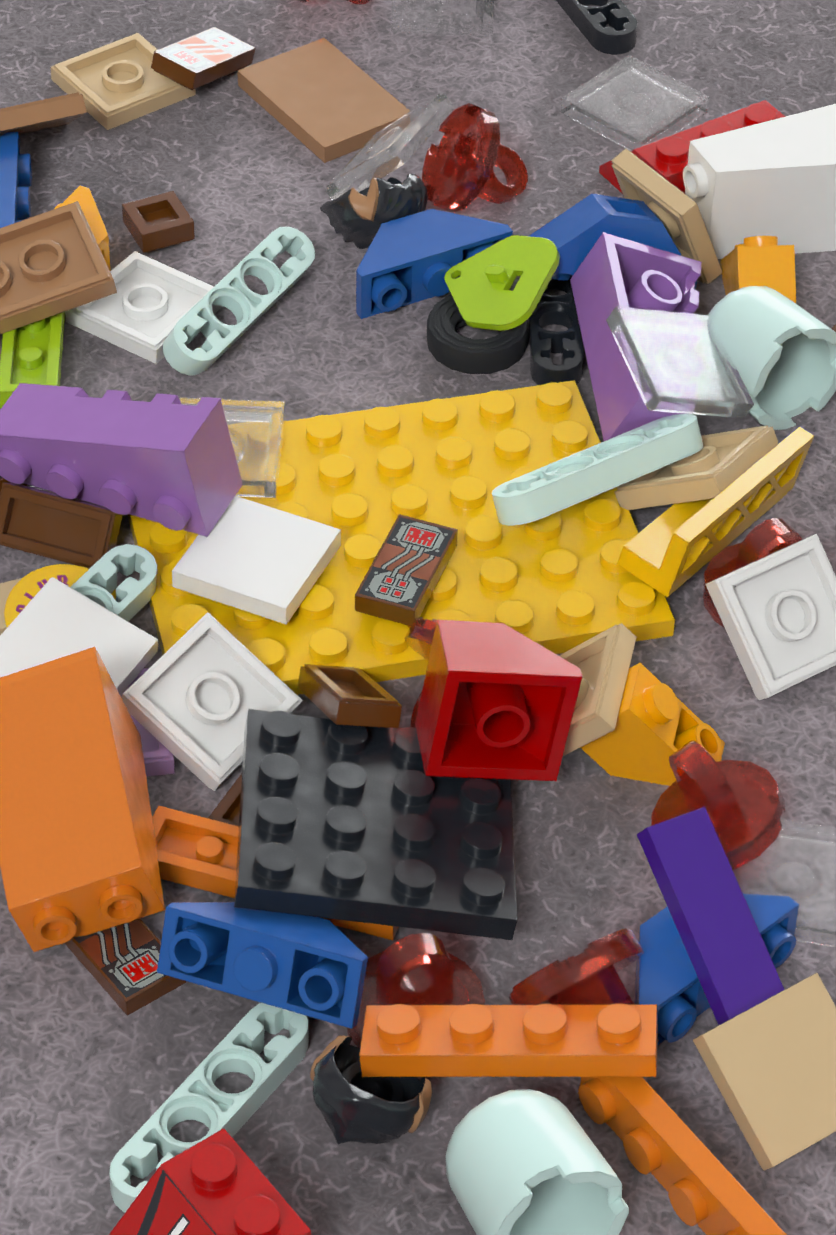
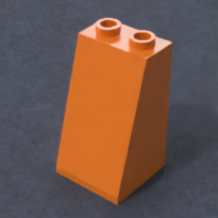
[0,647,165,952]

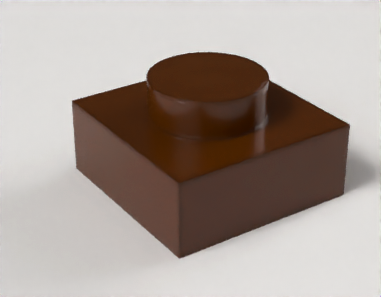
[122,191,195,253]

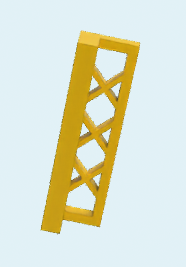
[617,427,814,597]

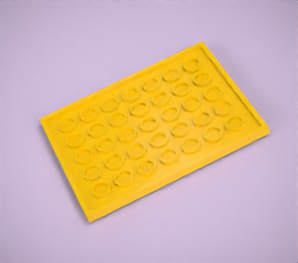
[127,380,675,695]

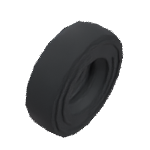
[427,294,529,374]

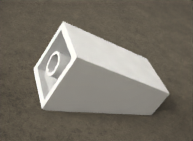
[683,104,836,259]

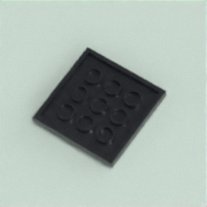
[234,709,517,940]

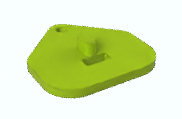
[444,235,560,331]

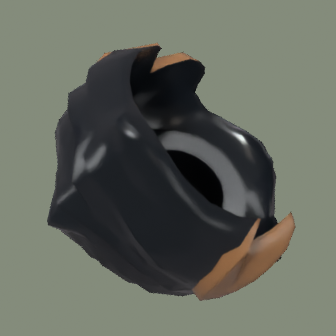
[320,174,428,249]
[310,1035,432,1144]

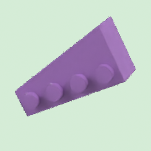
[570,232,702,441]
[0,383,243,537]

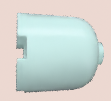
[699,286,836,430]
[446,1089,629,1235]

